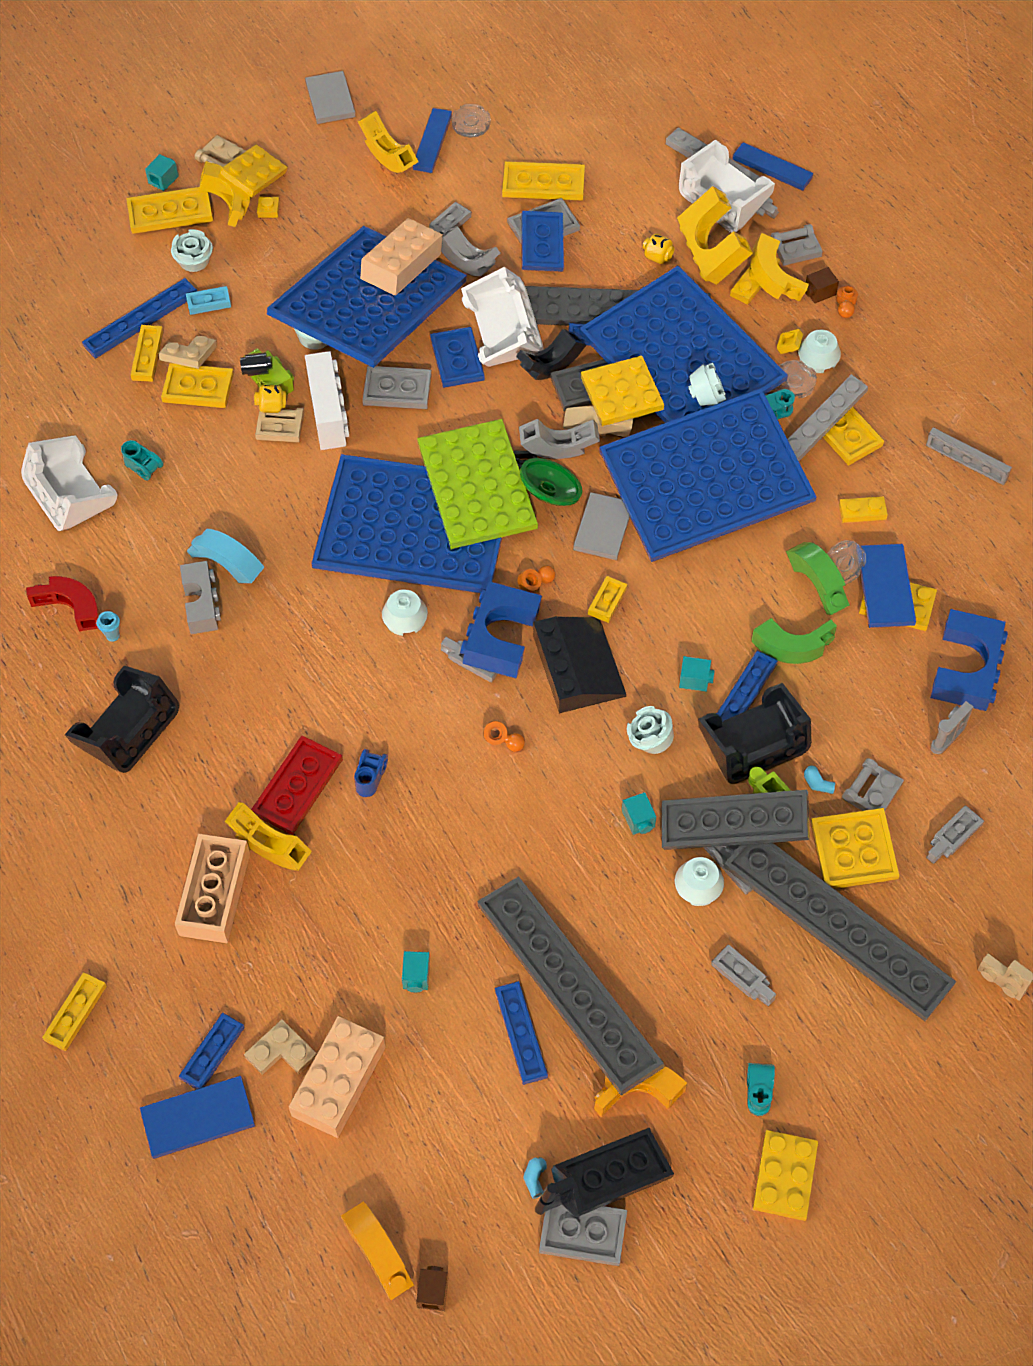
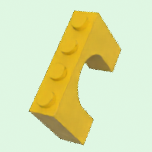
[677,186,753,285]

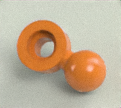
[836,286,858,318]
[517,565,556,593]
[483,721,525,752]

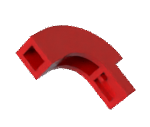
[26,576,100,631]

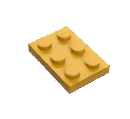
[220,144,288,198]
[161,363,234,408]
[809,407,884,466]
[859,582,937,631]
[753,1130,818,1221]

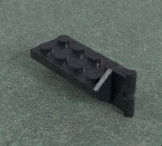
[535,1128,674,1217]

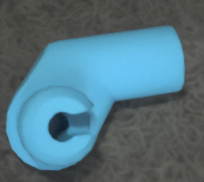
[804,765,835,794]
[523,1157,547,1199]

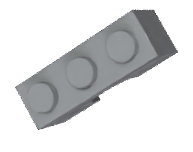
[180,561,221,634]

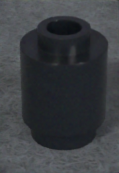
[240,352,273,376]

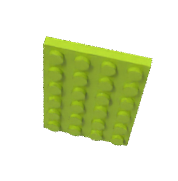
[417,419,538,549]

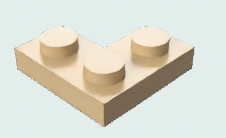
[159,336,217,369]
[978,954,1033,1001]
[244,1020,317,1075]

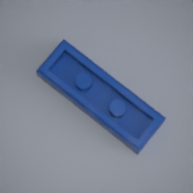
[179,1012,245,1089]

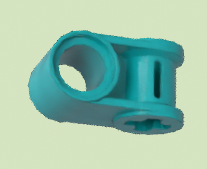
[765,389,795,420]
[121,440,164,481]
[747,1063,775,1116]

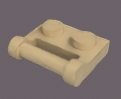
[195,135,246,167]
[255,408,304,442]

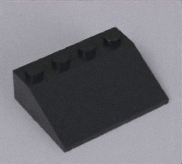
[533,616,627,714]

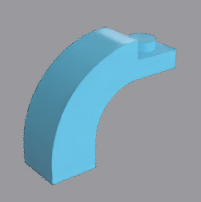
[187,529,264,583]

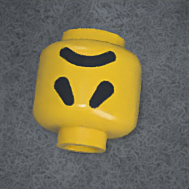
[643,233,675,264]
[254,385,286,413]

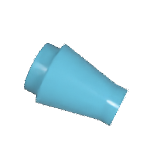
[97,611,120,642]

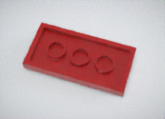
[251,735,343,835]

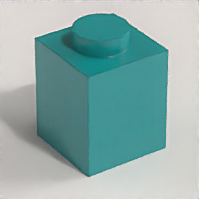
[145,154,179,191]
[679,656,715,692]
[622,792,656,835]
[402,951,430,993]

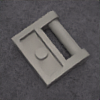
[771,224,823,266]
[930,701,973,754]
[842,758,904,811]

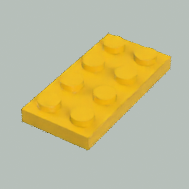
[502,162,585,200]
[126,187,213,234]

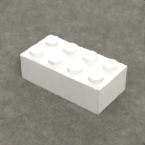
[305,351,349,450]

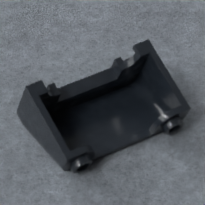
[65,665,179,773]
[698,683,812,784]

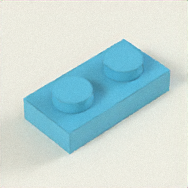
[186,286,231,315]

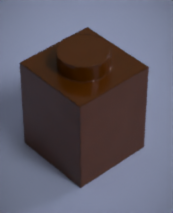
[805,267,839,303]
[416,1266,449,1311]

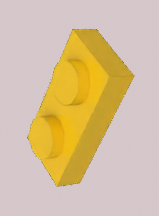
[839,496,888,523]
[588,576,628,623]

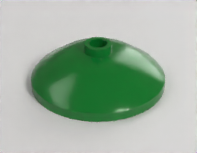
[520,458,583,506]

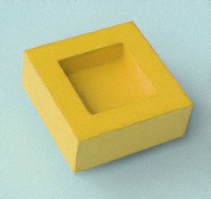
[257,197,280,218]
[777,329,803,354]

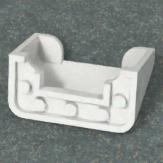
[679,140,775,233]
[461,267,544,367]
[21,435,118,531]

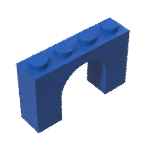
[460,581,542,679]
[930,609,1008,711]

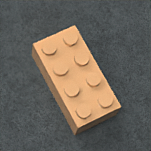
[360,218,443,296]
[175,834,250,943]
[289,1016,386,1138]

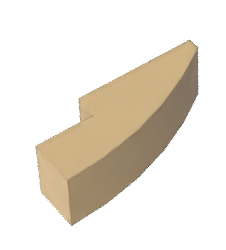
[563,406,633,438]

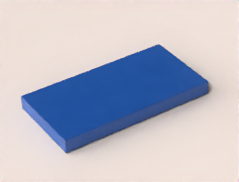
[857,544,916,628]
[140,1076,255,1159]

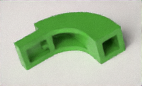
[786,542,850,615]
[751,618,837,664]

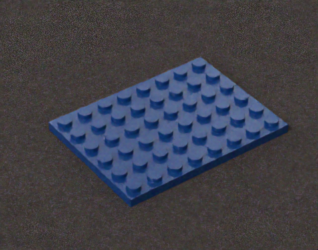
[267,226,467,368]
[579,266,788,423]
[599,388,817,562]
[312,454,502,593]

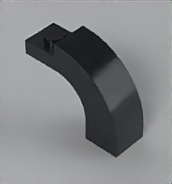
[516,329,586,380]

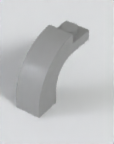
[441,226,501,276]
[519,419,600,459]

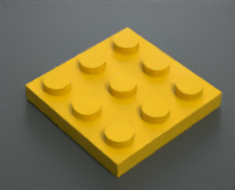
[581,356,664,426]
[811,808,899,889]

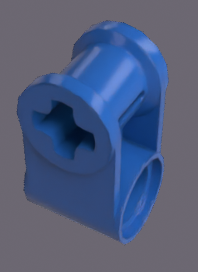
[354,749,388,797]

